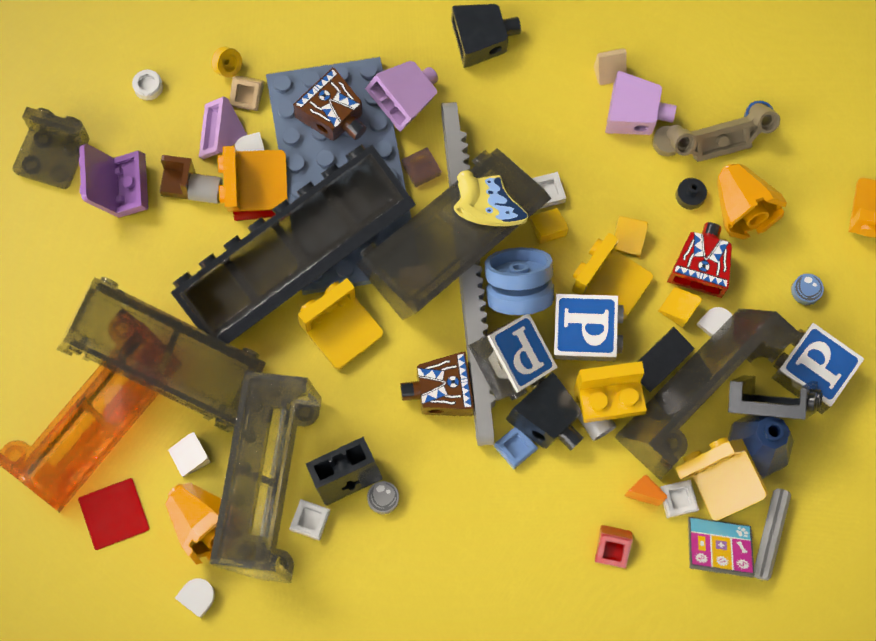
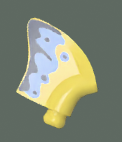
[454,170,528,226]

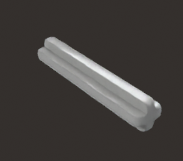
[754,488,791,581]

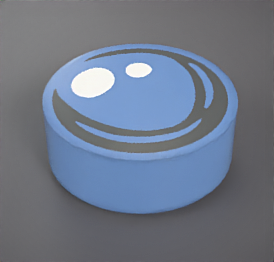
[791,274,824,305]

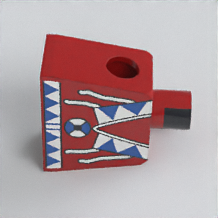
[667,222,732,298]

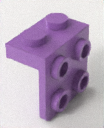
[79,144,148,218]

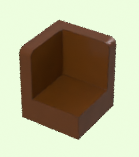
[159,155,196,199]

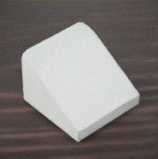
[168,432,211,477]

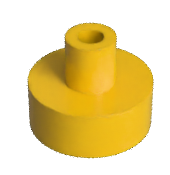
[211,47,242,78]

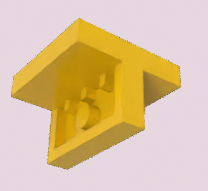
[573,361,647,423]

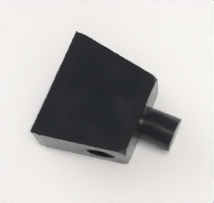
[451,4,521,68]
[506,372,584,451]

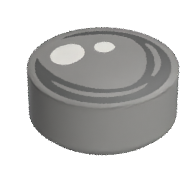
[367,481,399,514]

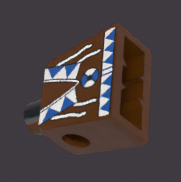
[293,67,367,141]
[400,352,474,416]

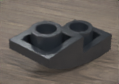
[637,326,695,392]

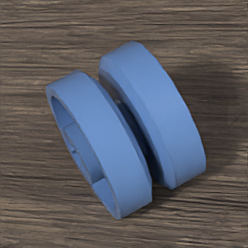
[485,247,554,315]

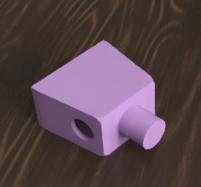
[365,61,438,132]
[605,71,676,135]

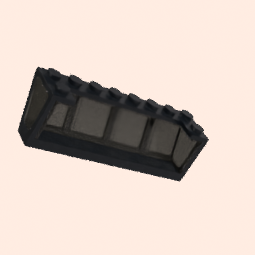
[170,144,416,353]

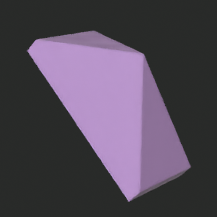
[199,96,247,159]

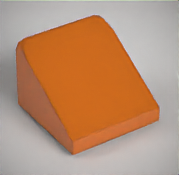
[625,475,668,506]

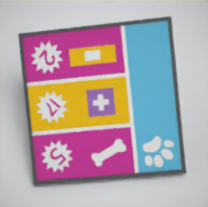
[688,517,755,578]

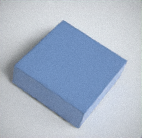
[494,427,538,470]

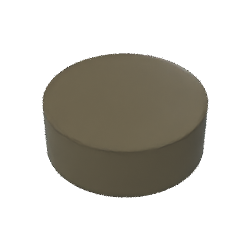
[652,126,677,156]

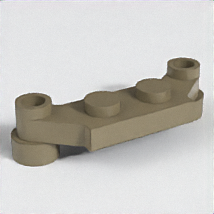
[667,103,780,162]

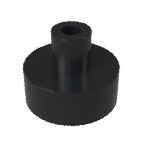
[675,178,707,210]

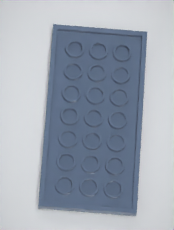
[266,57,420,295]

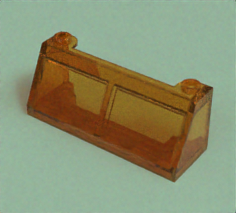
[0,309,181,513]

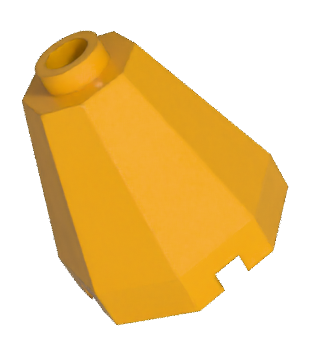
[717,164,787,240]
[165,483,246,565]

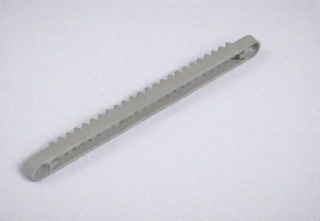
[441,102,496,446]

